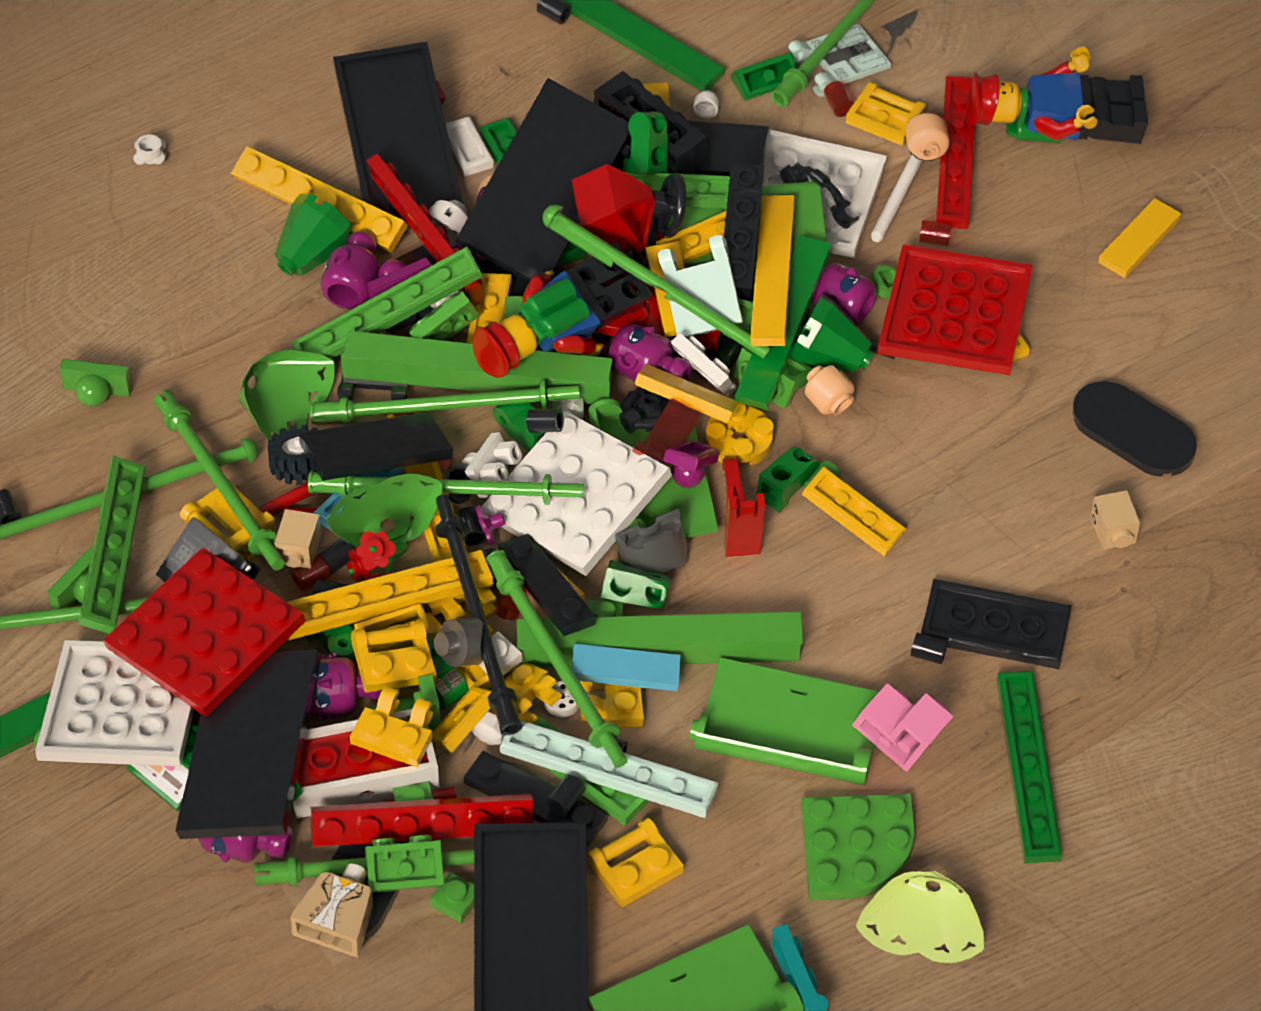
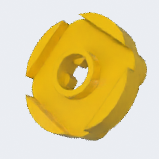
[706,403,773,466]

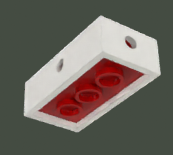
[293,709,440,819]

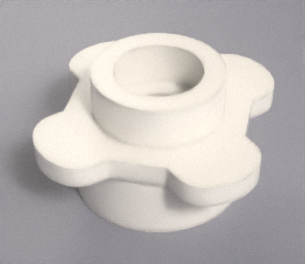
[133,135,166,165]

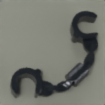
[779,163,859,229]

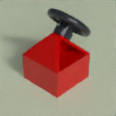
[572,164,687,253]

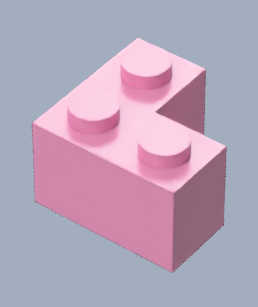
[852,683,954,772]

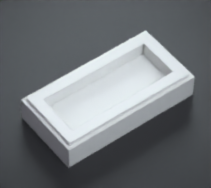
[446,116,493,177]

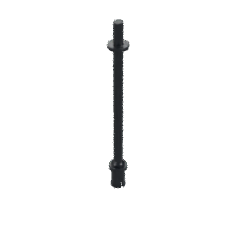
[435,494,523,735]

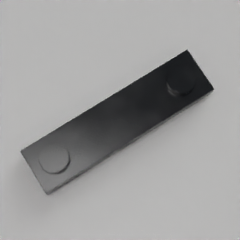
[498,534,596,637]
[464,751,608,847]

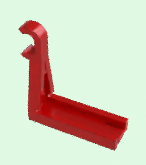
[722,457,765,557]

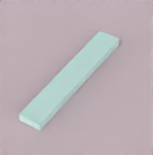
[500,720,718,818]

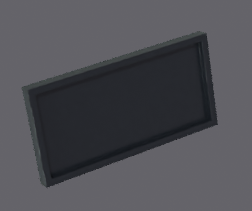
[333,42,464,225]
[455,78,629,282]
[175,649,321,839]
[474,822,588,1011]

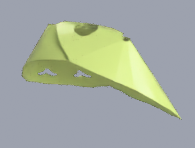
[856,871,984,963]

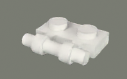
[671,333,736,396]

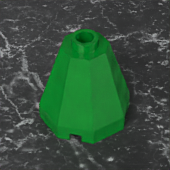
[275,193,353,276]
[790,294,874,373]

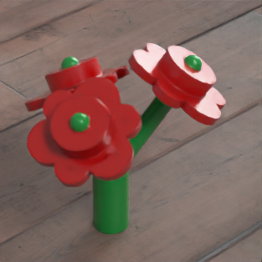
[347,531,408,583]

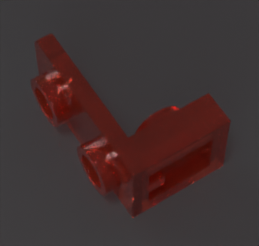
[632,399,700,468]

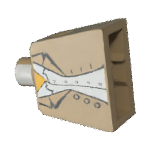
[290,864,373,958]

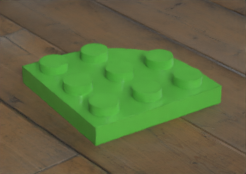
[801,794,914,900]

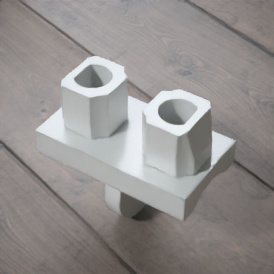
[462,432,523,498]

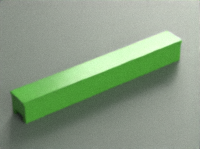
[341,331,612,404]
[517,612,803,668]

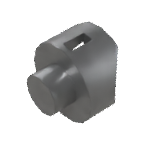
[434,617,483,667]

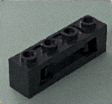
[594,71,710,174]
[724,162,764,302]

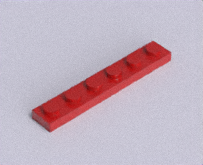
[935,76,975,230]
[367,154,484,306]
[311,794,533,847]

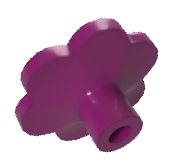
[475,505,506,545]

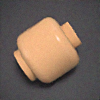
[906,113,949,161]
[804,365,855,415]

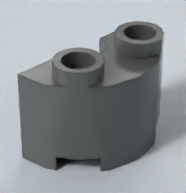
[615,509,688,574]

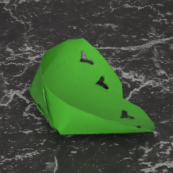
[238,349,335,440]
[326,474,443,548]

